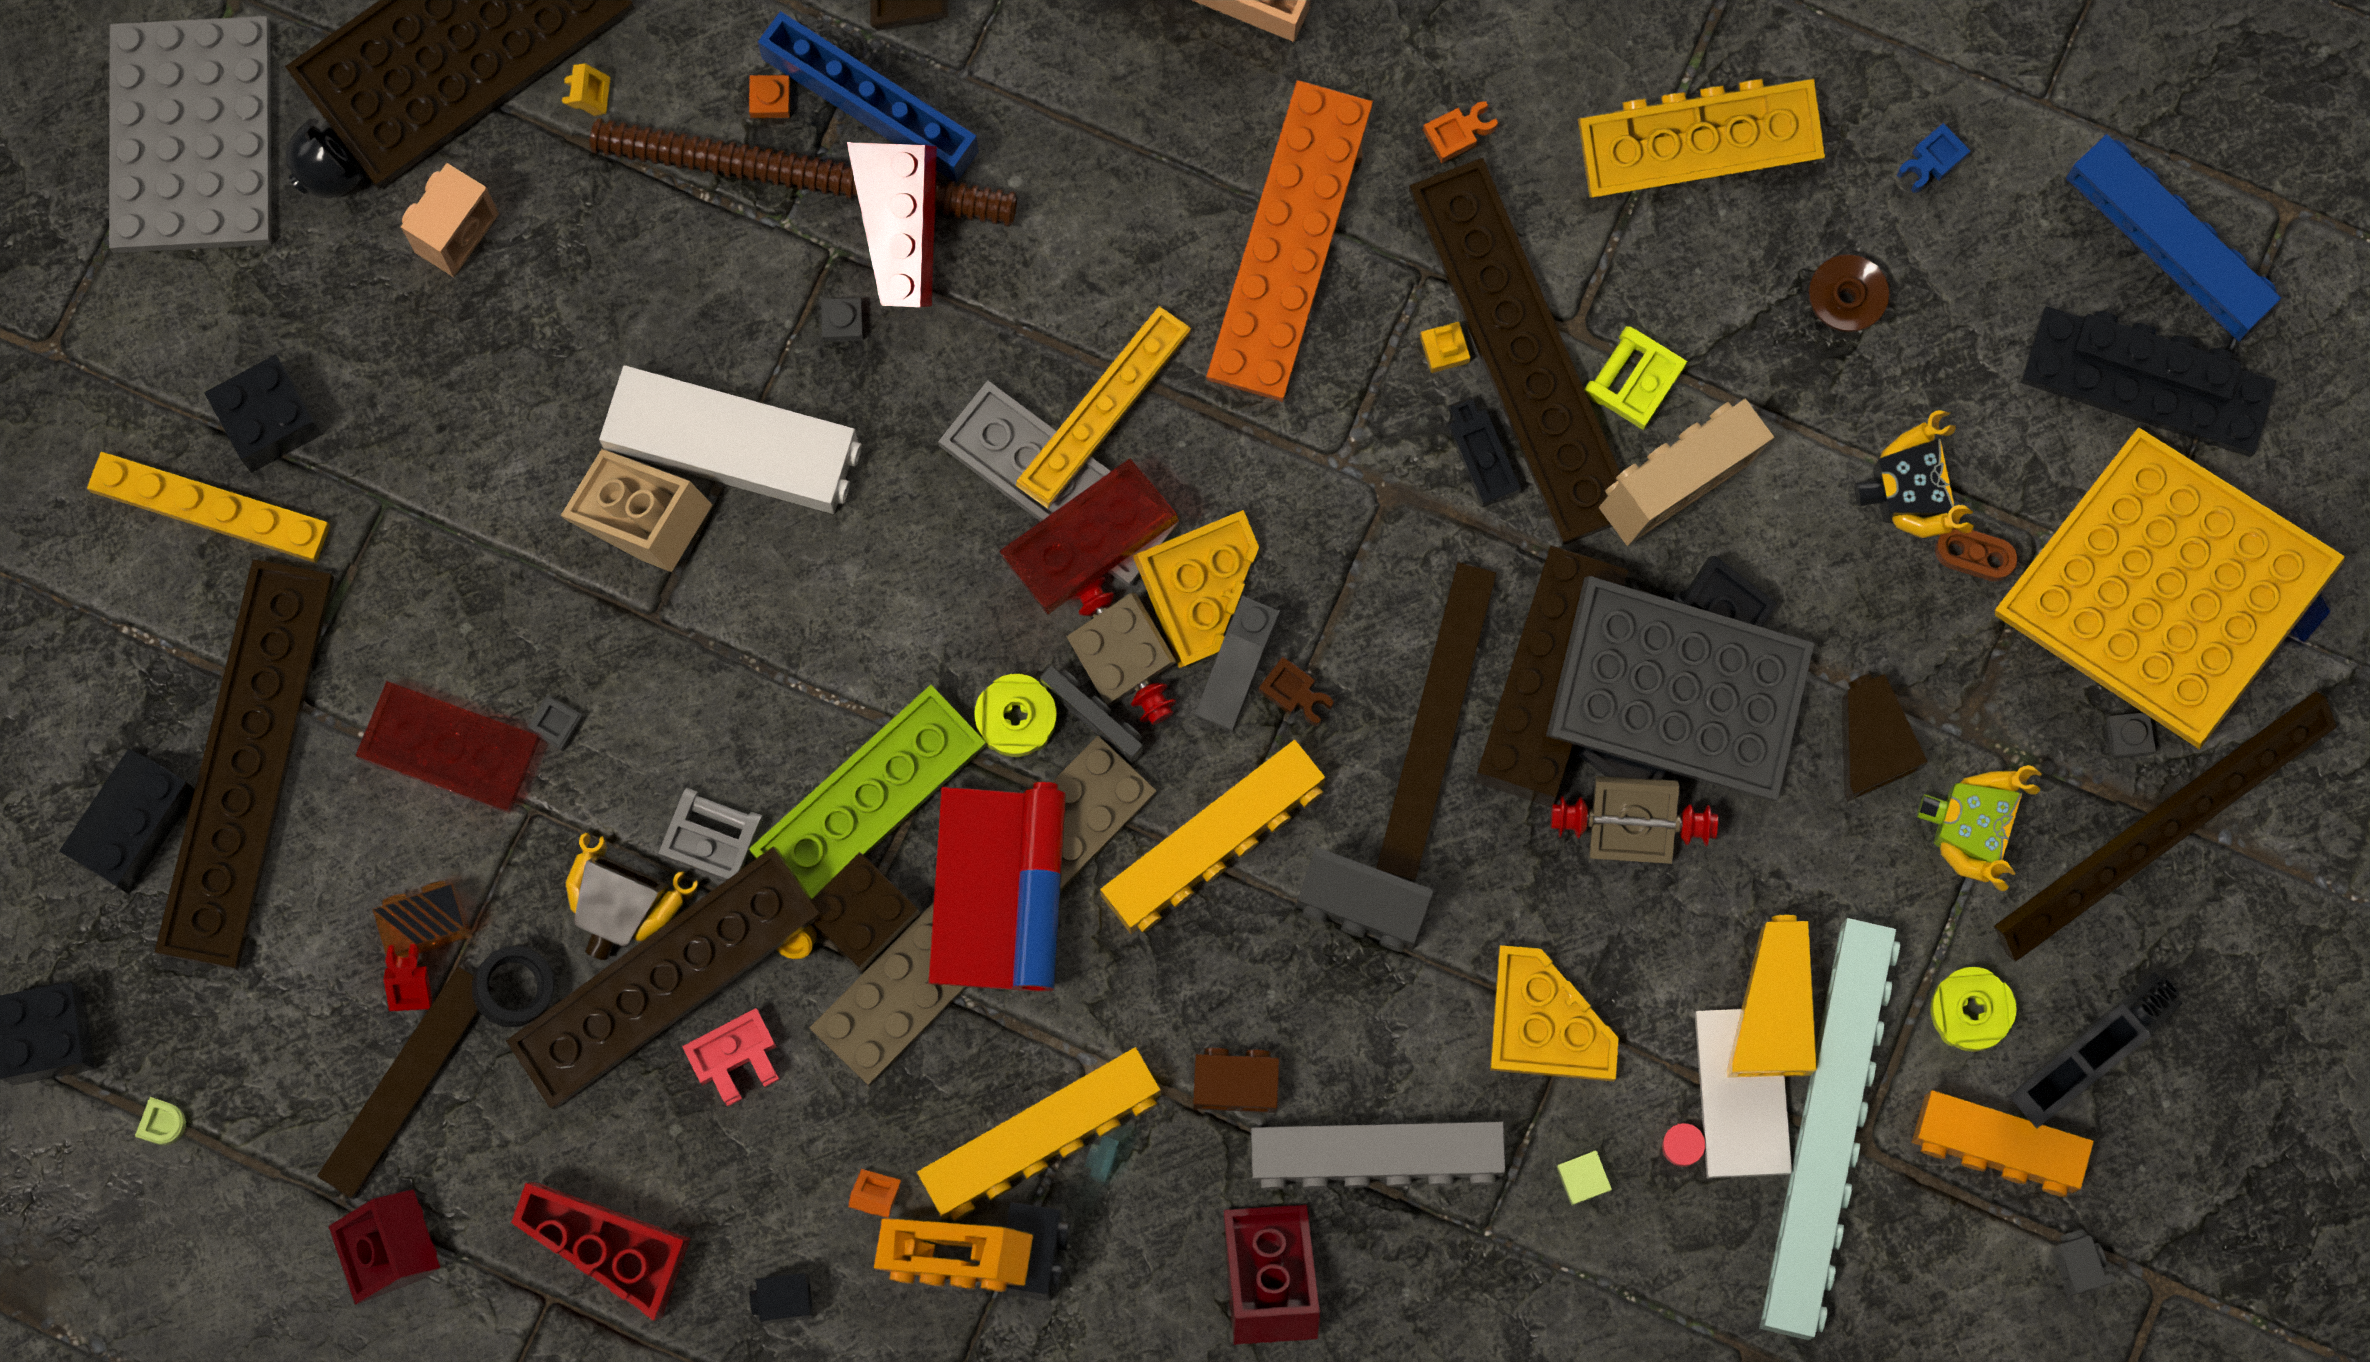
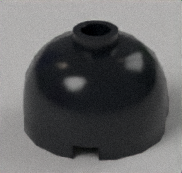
[286,119,366,198]

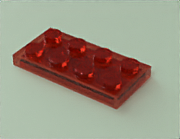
[999,458,1179,615]
[355,681,540,814]

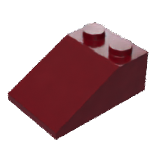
[1223,1205,1320,1345]

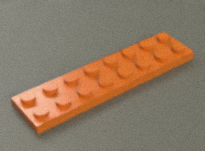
[1206,80,1373,402]

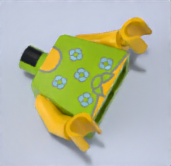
[1917,765,2042,891]

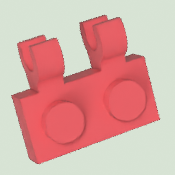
[682,1008,779,1107]

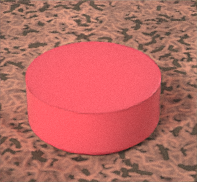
[1662,1123,1705,1167]

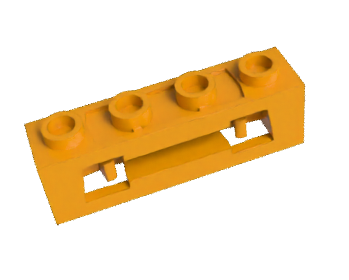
[874,1218,1033,1292]

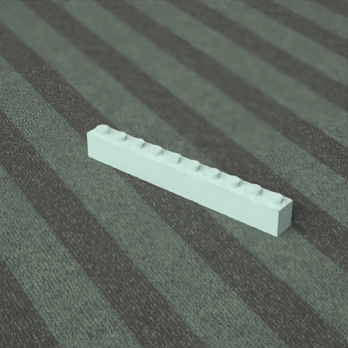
[1759,918,1900,1340]

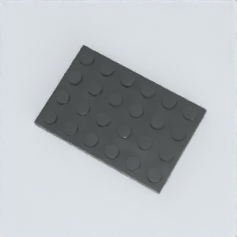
[1546,576,1814,801]

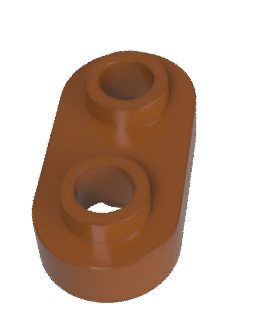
[1935,528,2017,582]

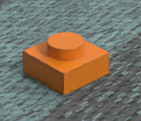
[749,75,791,118]
[848,1169,901,1218]

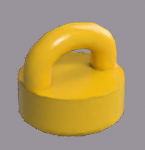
[776,924,817,959]

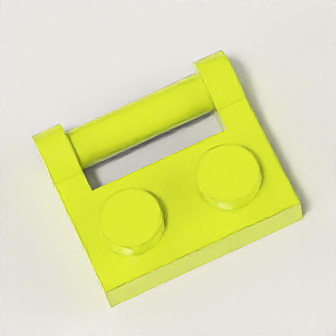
[1584,326,1687,430]

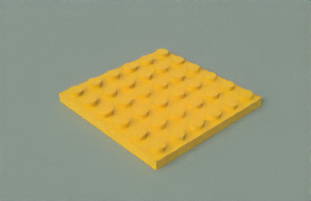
[1995,427,2345,749]

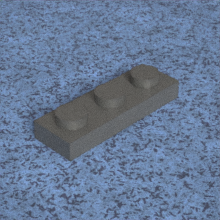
[1040,666,1143,766]

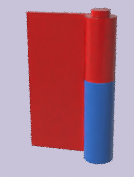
[928,782,1066,992]

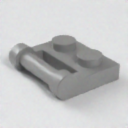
[658,788,764,881]

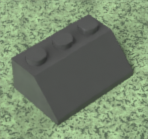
[1297,847,1434,952]

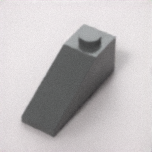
[1195,596,1280,732]

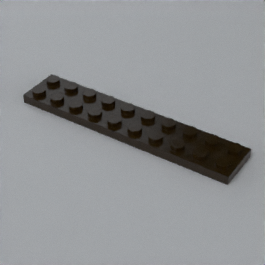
[1409,157,1620,546]
[154,559,334,970]

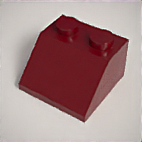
[328,1189,441,1305]

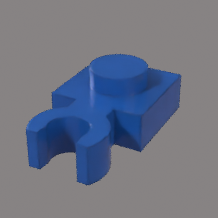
[1897,123,1970,193]

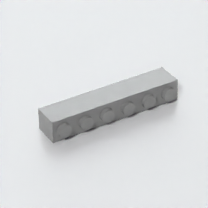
[1251,1122,1505,1190]

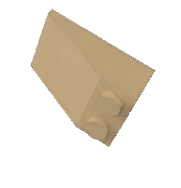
[561,449,712,572]

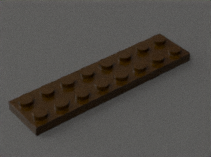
[506,846,823,1109]

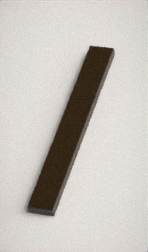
[1376,562,1497,882]

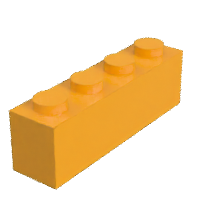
[1911,1090,2094,1197]

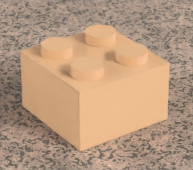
[401,163,499,277]

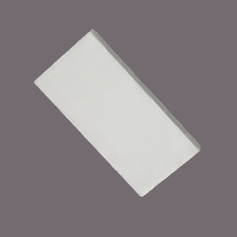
[1695,1009,1792,1178]

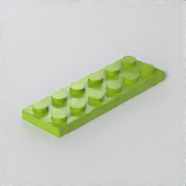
[749,685,987,898]

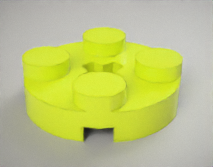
[975,674,1057,757]
[1930,967,2016,1052]

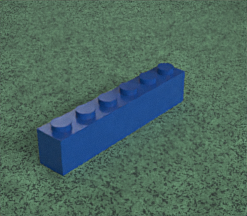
[758,11,979,183]
[2066,134,2281,342]

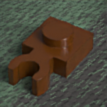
[1258,657,1334,726]

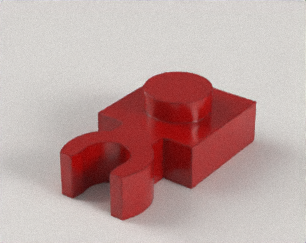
[383,944,432,1011]

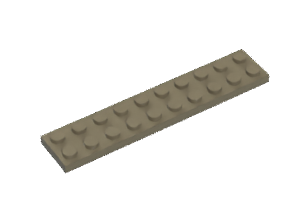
[810,736,1157,1087]

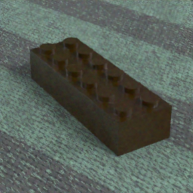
[1474,545,1628,807]

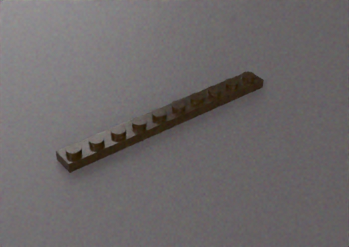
[1994,691,2337,962]

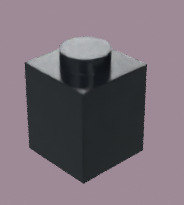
[749,1273,814,1324]

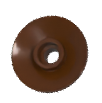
[1809,254,1889,332]

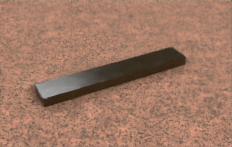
[317,966,494,1200]

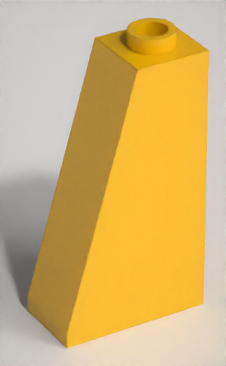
[1727,915,1816,1078]

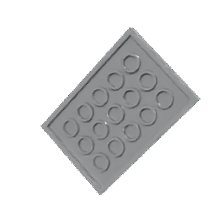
[109,16,272,253]

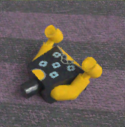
[1854,410,1974,538]

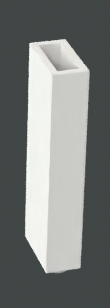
[599,365,862,514]

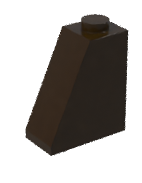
[1842,673,1928,802]

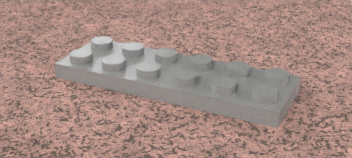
[938,380,1179,588]

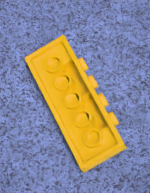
[1578,79,1825,198]

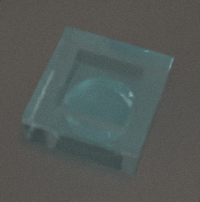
[1085,1136,1120,1185]

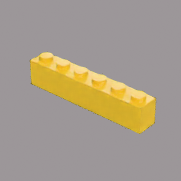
[1100,739,1325,934]
[917,1047,1161,1221]

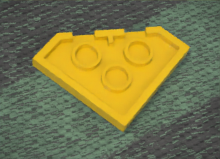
[1133,510,1259,668]
[1490,945,1619,1082]

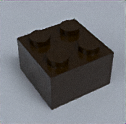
[811,852,920,974]

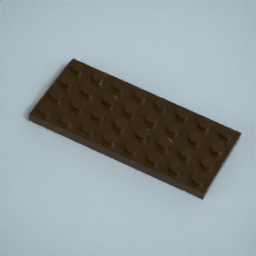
[285,0,635,190]

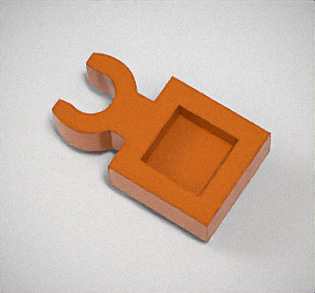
[1423,101,1498,163]

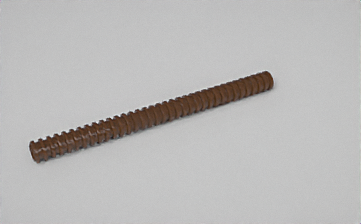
[590,118,1017,227]

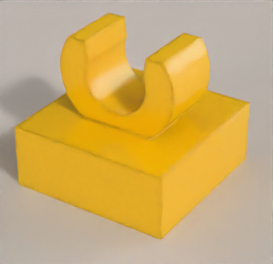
[562,63,610,116]
[1420,322,1470,373]

